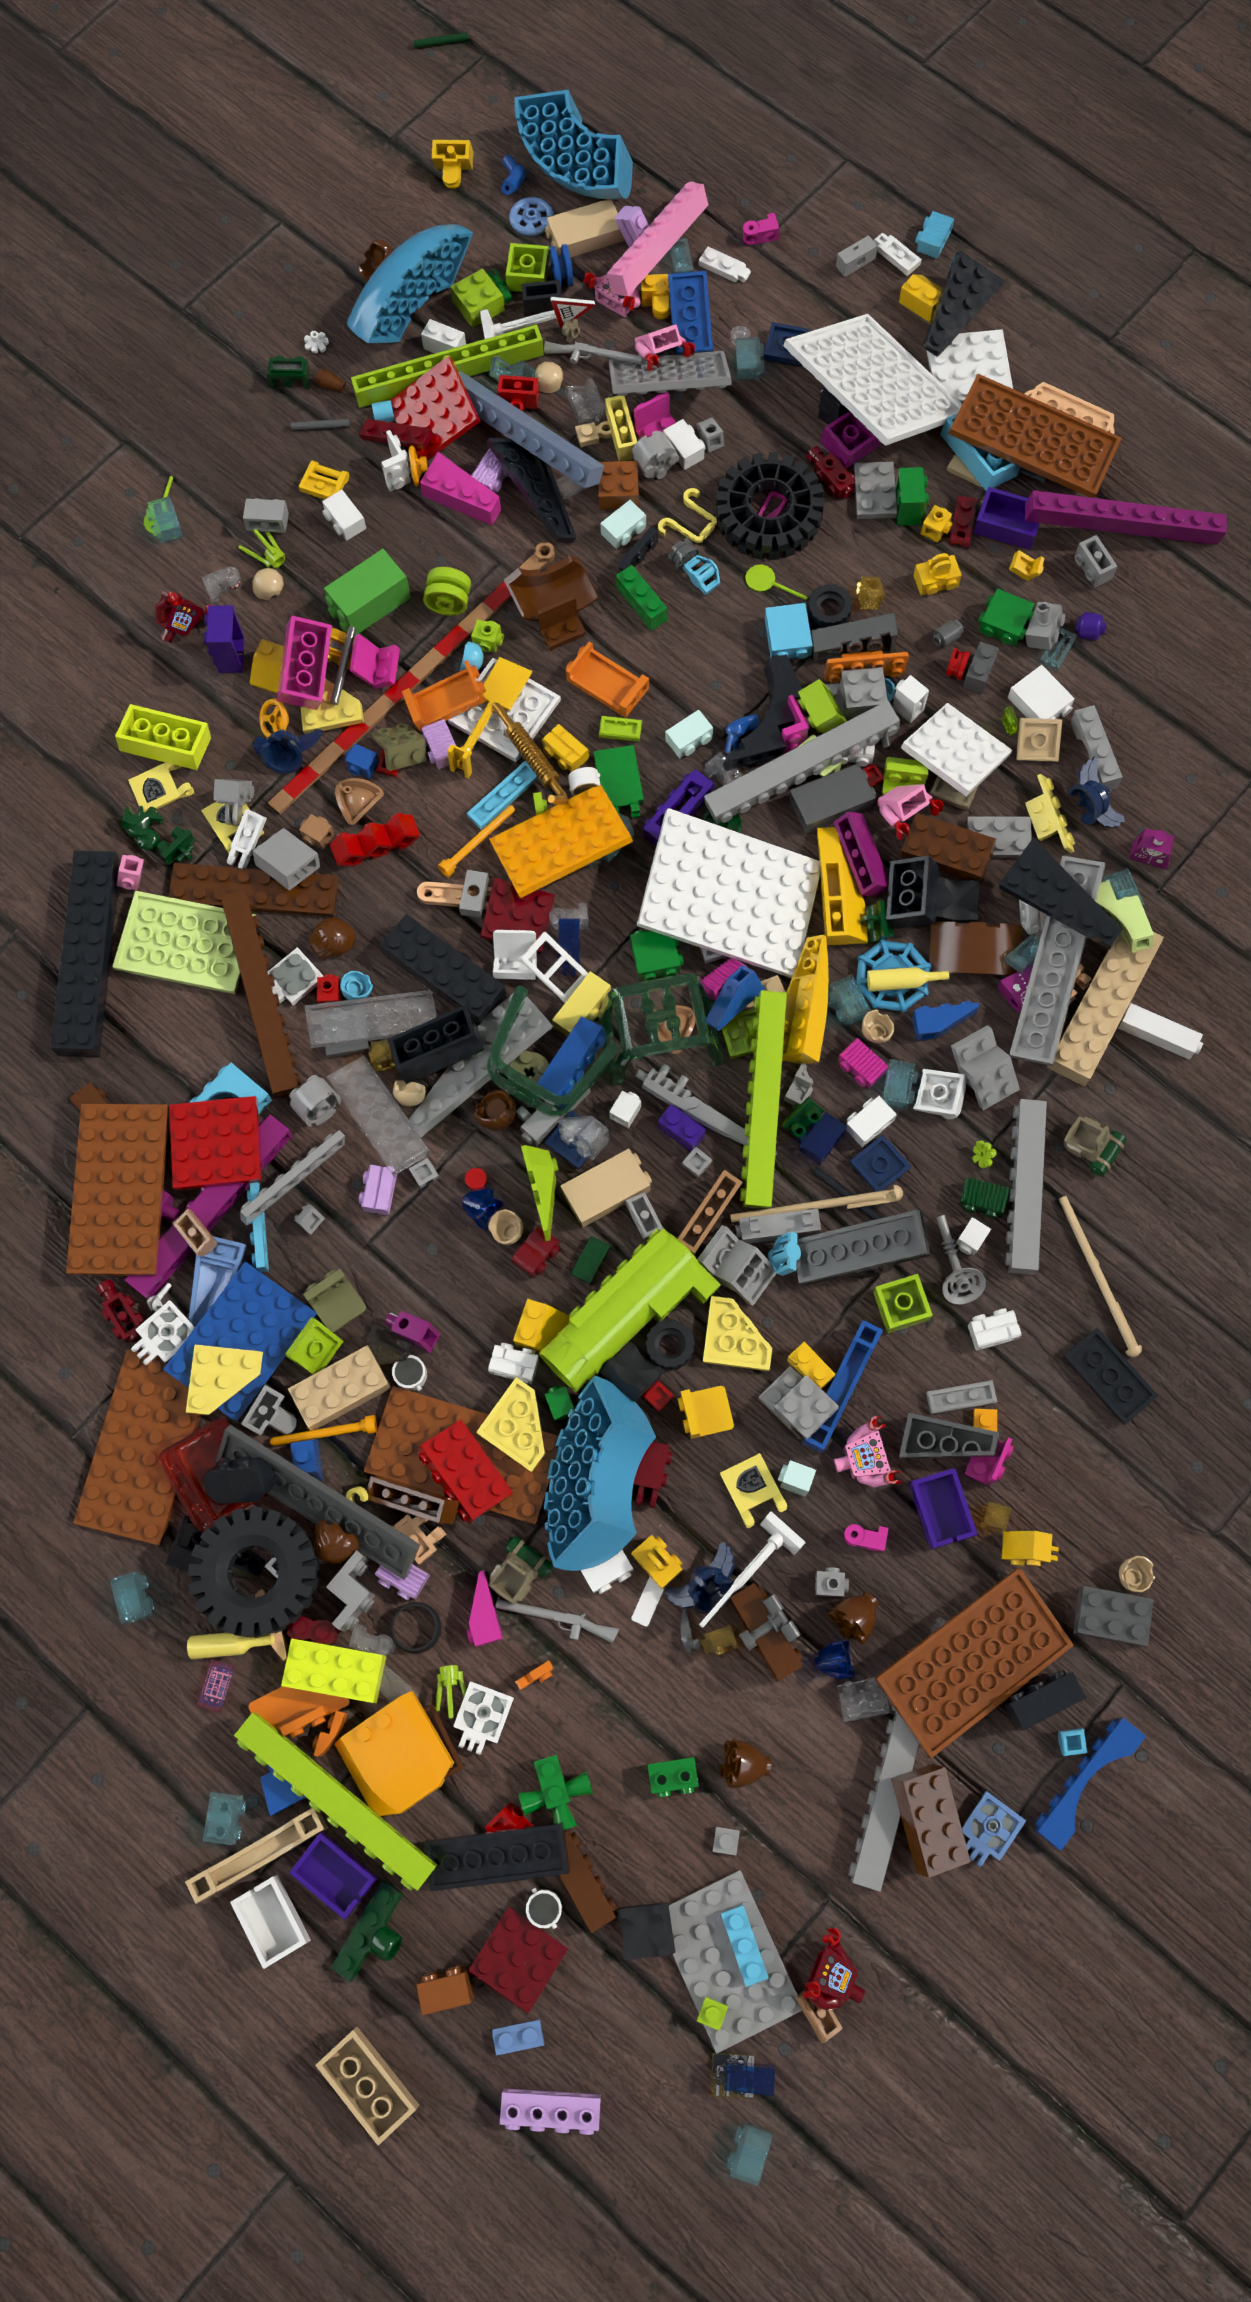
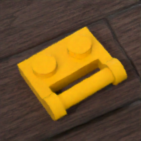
[299,460,349,500]

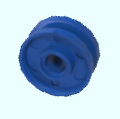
[549,244,574,287]

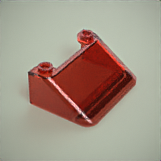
[159,1416,268,1531]

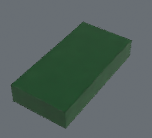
[571,1236,611,1285]

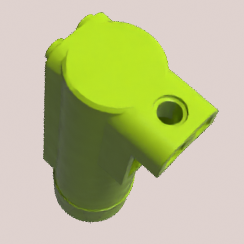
[539,1228,721,1392]

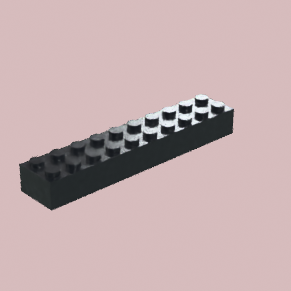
[51,851,121,1057]

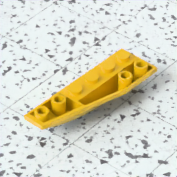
[817,827,868,945]
[782,935,829,1064]

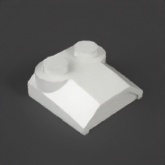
[913,1069,966,1119]

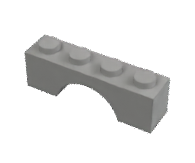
[1070,705,1122,790]

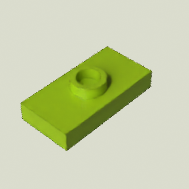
[599,716,642,742]

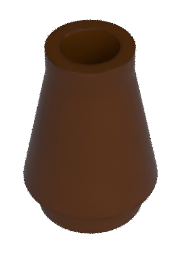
[315,369,346,393]

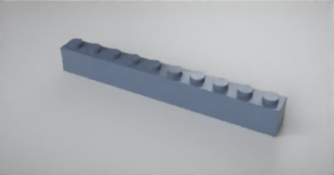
[458,371,604,488]

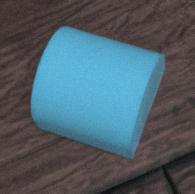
[372,400,395,422]
[1058,1728,1087,1756]

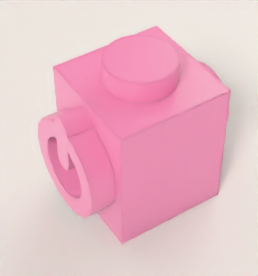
[117,855,144,891]

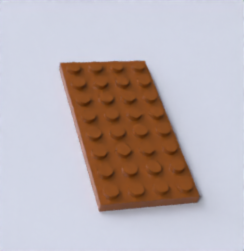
[948,374,1122,498]
[66,1104,169,1276]
[73,1349,201,1546]
[364,1386,559,1525]
[874,1568,1074,1759]

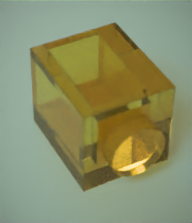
[980,1501,1011,1533]

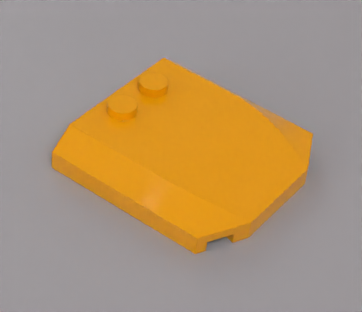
[335,1691,454,1816]

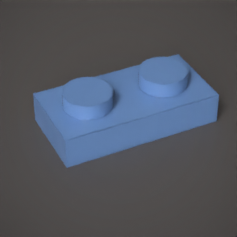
[492,2019,544,2055]

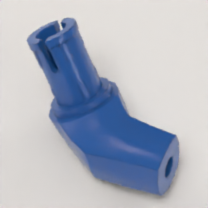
[501,155,526,195]
[724,714,760,753]

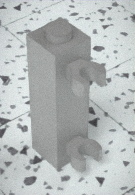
[516,1079,590,1147]
[735,1209,821,1244]

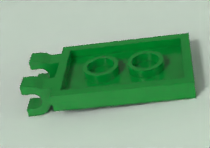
[593,745,644,819]

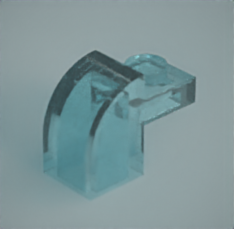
[489,356,535,382]

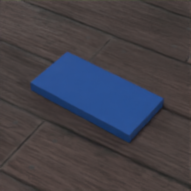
[668,271,713,355]

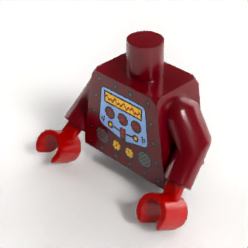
[155,591,212,643]
[803,1928,865,2010]

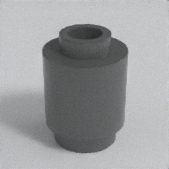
[933,619,964,648]

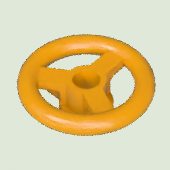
[409,446,428,487]
[259,698,289,738]

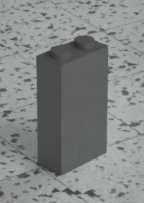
[789,764,877,834]

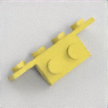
[1025,774,1075,853]

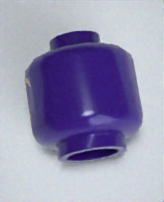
[1075,612,1107,641]

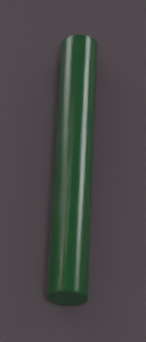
[413,32,469,48]

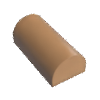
[173,1209,217,1256]
[795,1991,843,2043]

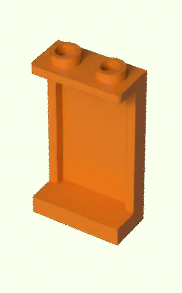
[565,641,649,718]
[402,660,486,733]

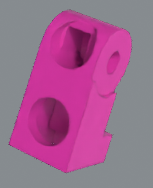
[743,213,779,245]
[844,1524,888,1553]

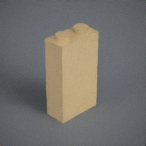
[545,199,624,258]
[560,1149,652,1228]

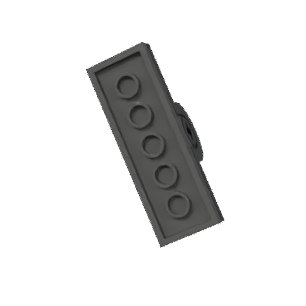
[796,1210,930,1285]

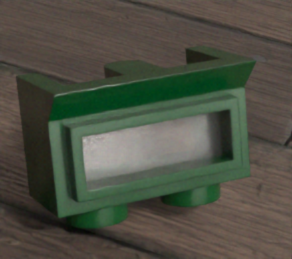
[266,356,310,389]

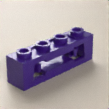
[642,769,714,847]

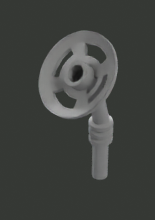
[937,1215,986,1304]

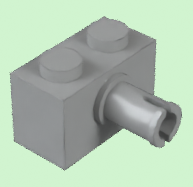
[1025,602,1065,650]

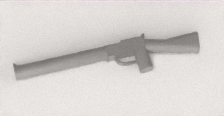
[544,341,644,364]
[496,1597,619,1643]

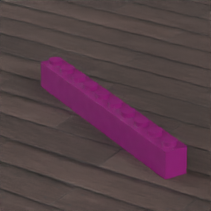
[1025,490,1227,545]
[125,1115,293,1299]

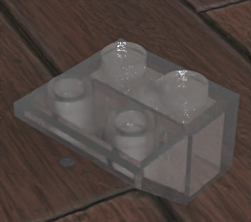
[558,1116,610,1161]

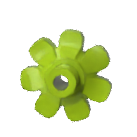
[972,1140,996,1168]

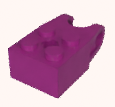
[820,411,881,469]

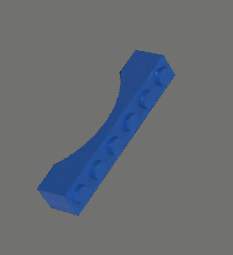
[802,1320,883,1453]
[1034,1717,1146,1851]

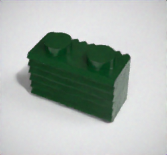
[958,1177,1009,1219]

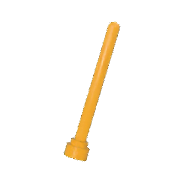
[437,805,515,878]
[270,1415,378,1446]

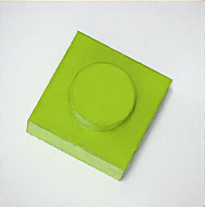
[533,792,548,815]
[697,1996,728,2031]

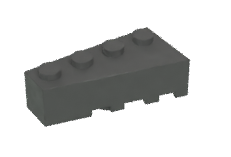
[811,613,898,662]
[899,1413,1001,1459]

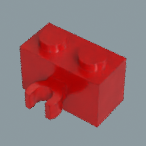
[497,375,540,412]

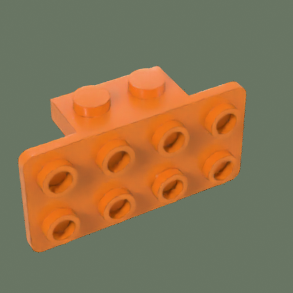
[824,650,909,683]
[249,1686,350,1739]

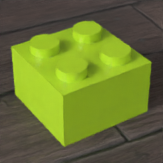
[506,243,550,292]
[450,268,505,329]
[798,679,847,734]
[873,1274,933,1334]

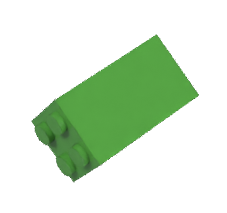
[324,549,411,635]

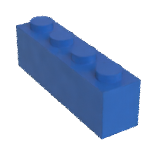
[536,1017,607,1105]

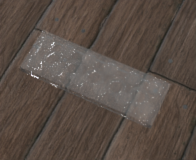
[304,990,437,1048]
[327,1055,430,1176]

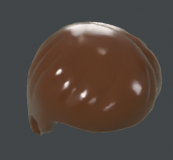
[358,240,393,282]
[309,918,356,959]
[474,1090,516,1131]
[313,1519,359,1564]

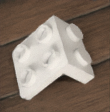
[381,430,411,492]
[493,930,537,980]

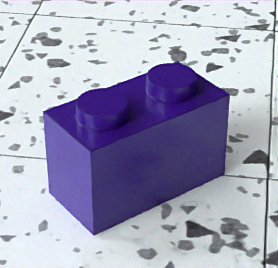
[658,1105,706,1152]

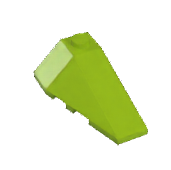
[521,1145,558,1241]

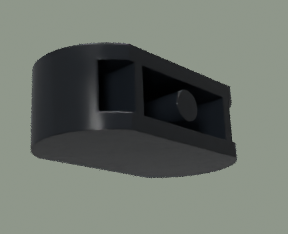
[204,1456,275,1504]

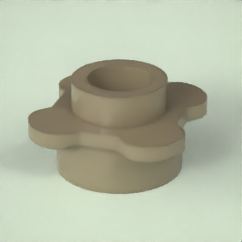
[562,319,580,343]

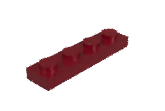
[359,419,434,449]

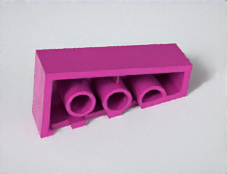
[420,452,501,526]

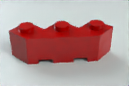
[330,813,420,867]

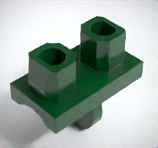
[157,826,196,866]
[860,900,894,943]
[781,1096,824,1138]

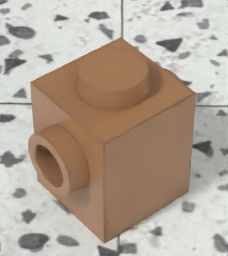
[300,814,335,850]

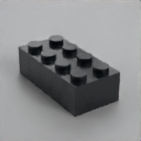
[388,1005,485,1084]

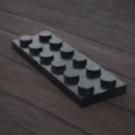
[423,1822,570,1891]

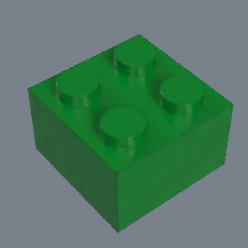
[895,467,929,526]

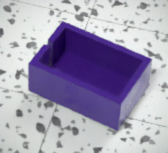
[974,487,1040,550]
[204,605,245,673]
[908,1468,978,1550]
[289,1832,379,1920]

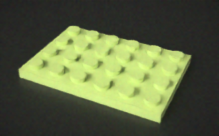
[112,891,256,995]

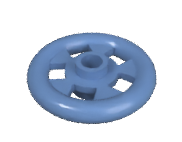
[509,197,554,236]

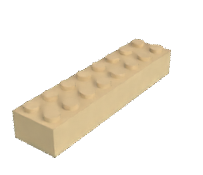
[1047,932,1164,1087]

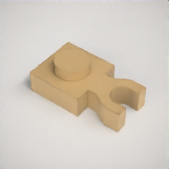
[575,421,612,447]

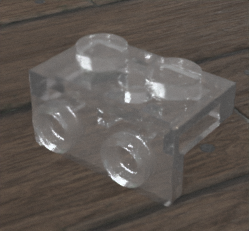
[565,378,606,423]
[836,1677,890,1722]

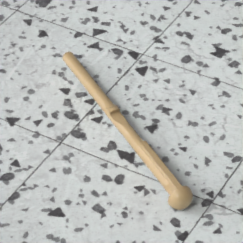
[730,1185,903,1223]
[1059,1196,1142,1357]

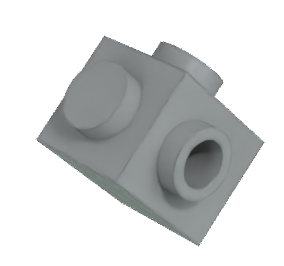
[815,1568,849,1598]

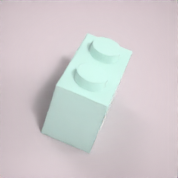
[600,500,646,549]
[665,710,713,759]
[778,1460,816,1497]

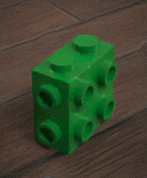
[978,588,1035,647]
[630,930,684,982]

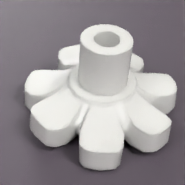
[304,331,329,353]

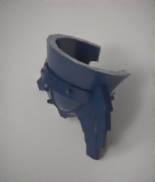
[253,729,322,774]
[1068,756,1125,828]
[665,1542,735,1614]

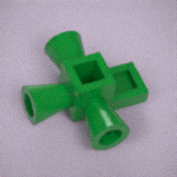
[518,1755,593,1830]

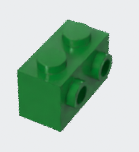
[648,1757,699,1798]

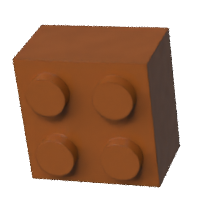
[598,461,639,510]
[416,1965,475,2015]

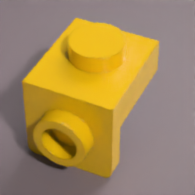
[1009,550,1045,581]

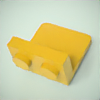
[677,1386,734,1439]

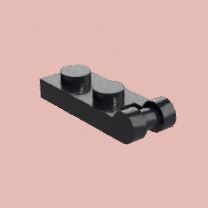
[619,526,658,573]

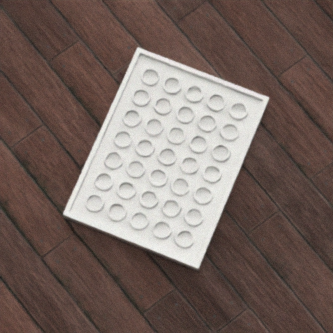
[783,314,962,446]
[636,808,820,978]

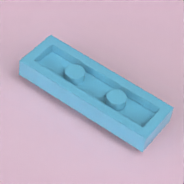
[721,1905,769,1987]

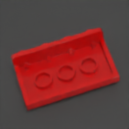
[418,1419,513,1525]

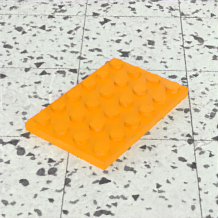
[489,784,633,898]

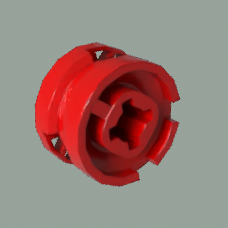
[946,648,970,680]

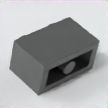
[963,642,999,694]

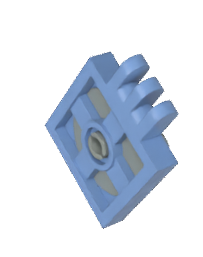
[961,1791,1026,1867]

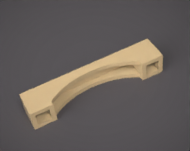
[185,1808,328,1904]

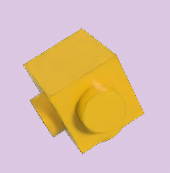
[921,505,953,543]

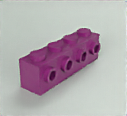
[833,811,889,897]

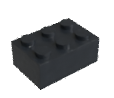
[886,855,939,929]
[1003,1670,1087,1731]

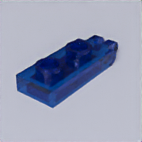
[558,918,580,975]

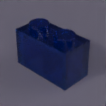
[799,1112,847,1165]
[723,2060,775,2096]

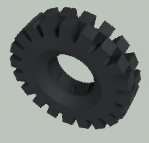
[716,452,824,560]
[188,1507,319,1638]

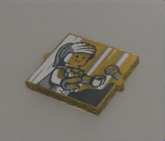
[709,2052,757,2099]

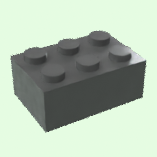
[1073,1586,1154,1647]

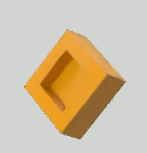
[973,1409,997,1432]

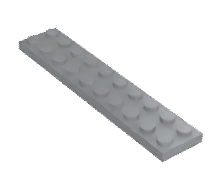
[1010,856,1105,1066]

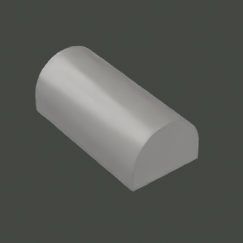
[624,1192,663,1241]

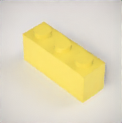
[605,396,637,461]
[552,971,612,1037]

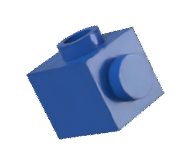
[345,744,379,779]

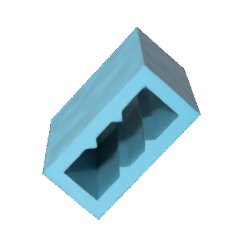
[764,603,813,659]

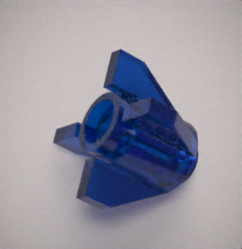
[462,1188,504,1230]
[815,1640,855,1679]

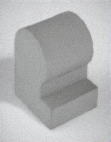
[696,417,724,452]

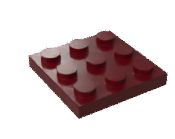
[480,878,555,954]
[468,1907,568,2015]

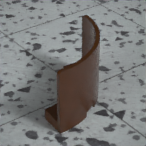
[504,554,599,622]
[929,922,1022,976]

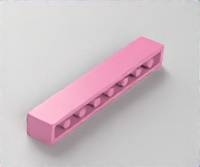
[607,182,708,296]

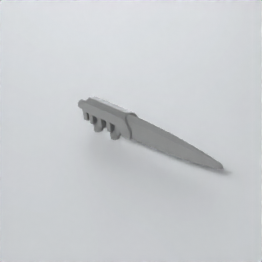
[635,1064,777,1156]

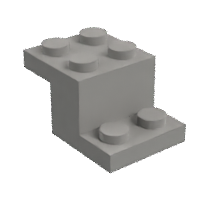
[826,667,887,721]
[951,1025,1020,1110]
[697,1225,776,1306]
[759,1366,839,1440]
[326,1550,375,1632]

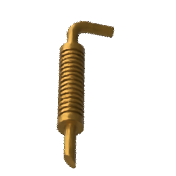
[492,702,568,805]

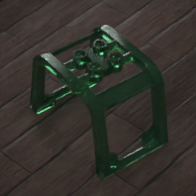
[597,974,724,1086]
[487,986,619,1117]

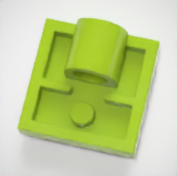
[721,1008,757,1059]

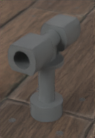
[739,1593,801,1651]

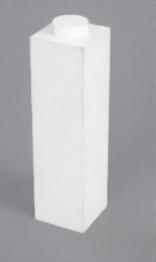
[1118,1003,1203,1060]

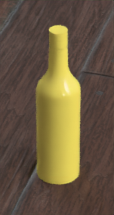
[867,967,949,992]
[187,1633,275,1659]

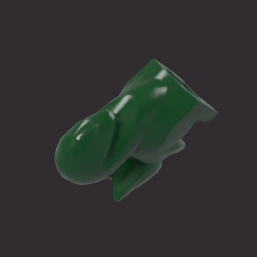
[122,806,164,851]

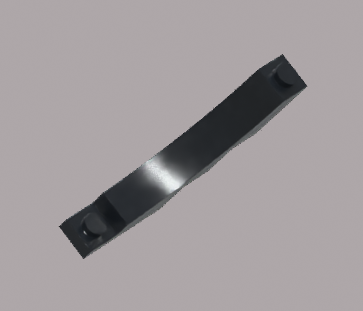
[723,654,802,771]

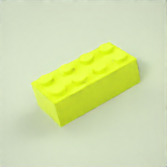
[115,704,211,770]
[281,1638,386,1703]

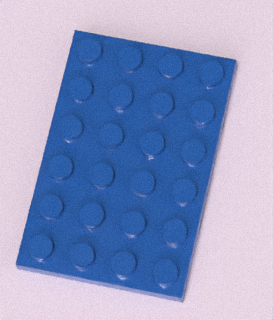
[163,1262,317,1422]

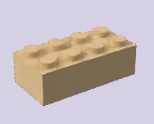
[288,1345,391,1430]
[315,2026,419,2145]

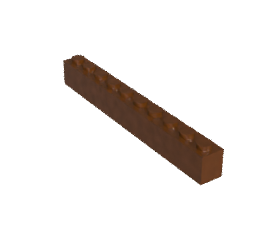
[221,890,301,1099]

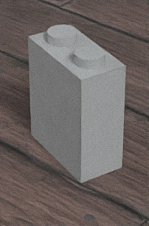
[253,828,320,890]

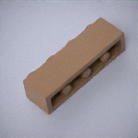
[677,1170,742,1255]

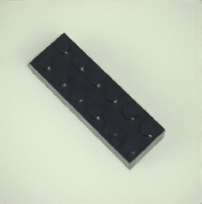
[380,914,507,1025]

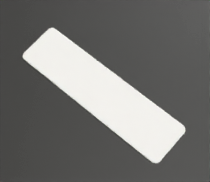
[631,1577,665,1626]

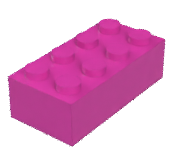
[277,616,332,710]

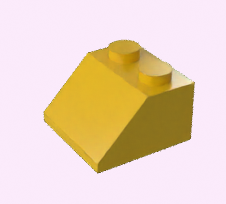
[899,274,943,323]
[250,639,284,694]
[513,1299,570,1353]

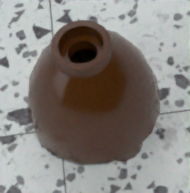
[827,1592,879,1644]
[720,1739,771,1788]

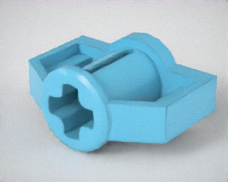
[683,555,720,596]
[768,1232,801,1276]

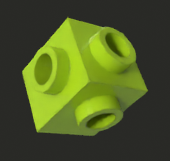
[471,619,504,652]

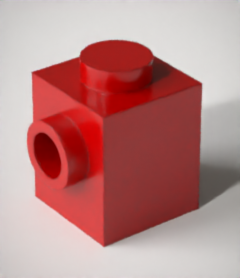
[317,974,341,1008]

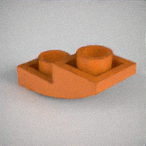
[312,1711,348,1757]

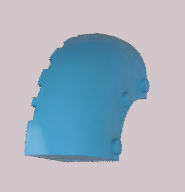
[515,90,633,200]
[347,224,473,343]
[544,1375,656,1571]

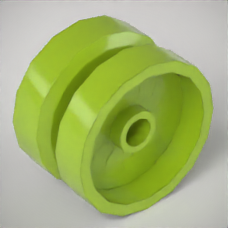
[423,567,471,616]

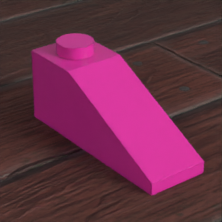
[467,1570,503,1647]

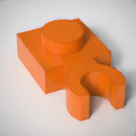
[515,1660,554,1690]

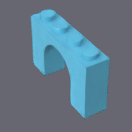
[190,1063,272,1115]

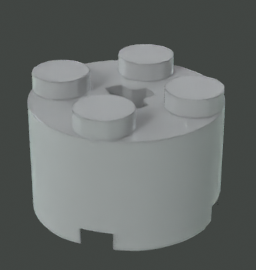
[632,431,679,479]
[289,1075,341,1127]

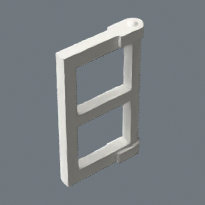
[519,932,588,1003]

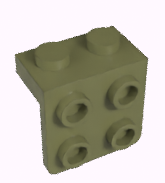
[372,723,427,771]
[303,1269,367,1333]

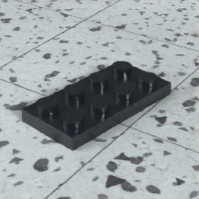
[1063,1328,1159,1425]

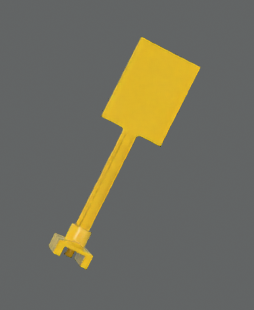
[447,657,532,779]

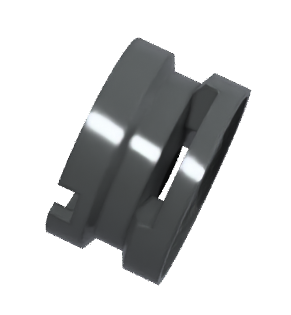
[668,538,699,571]

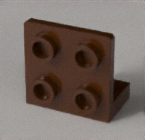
[538,596,586,651]

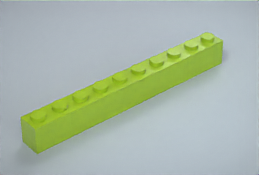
[351,325,544,408]
[739,990,787,1209]
[234,1712,437,1891]

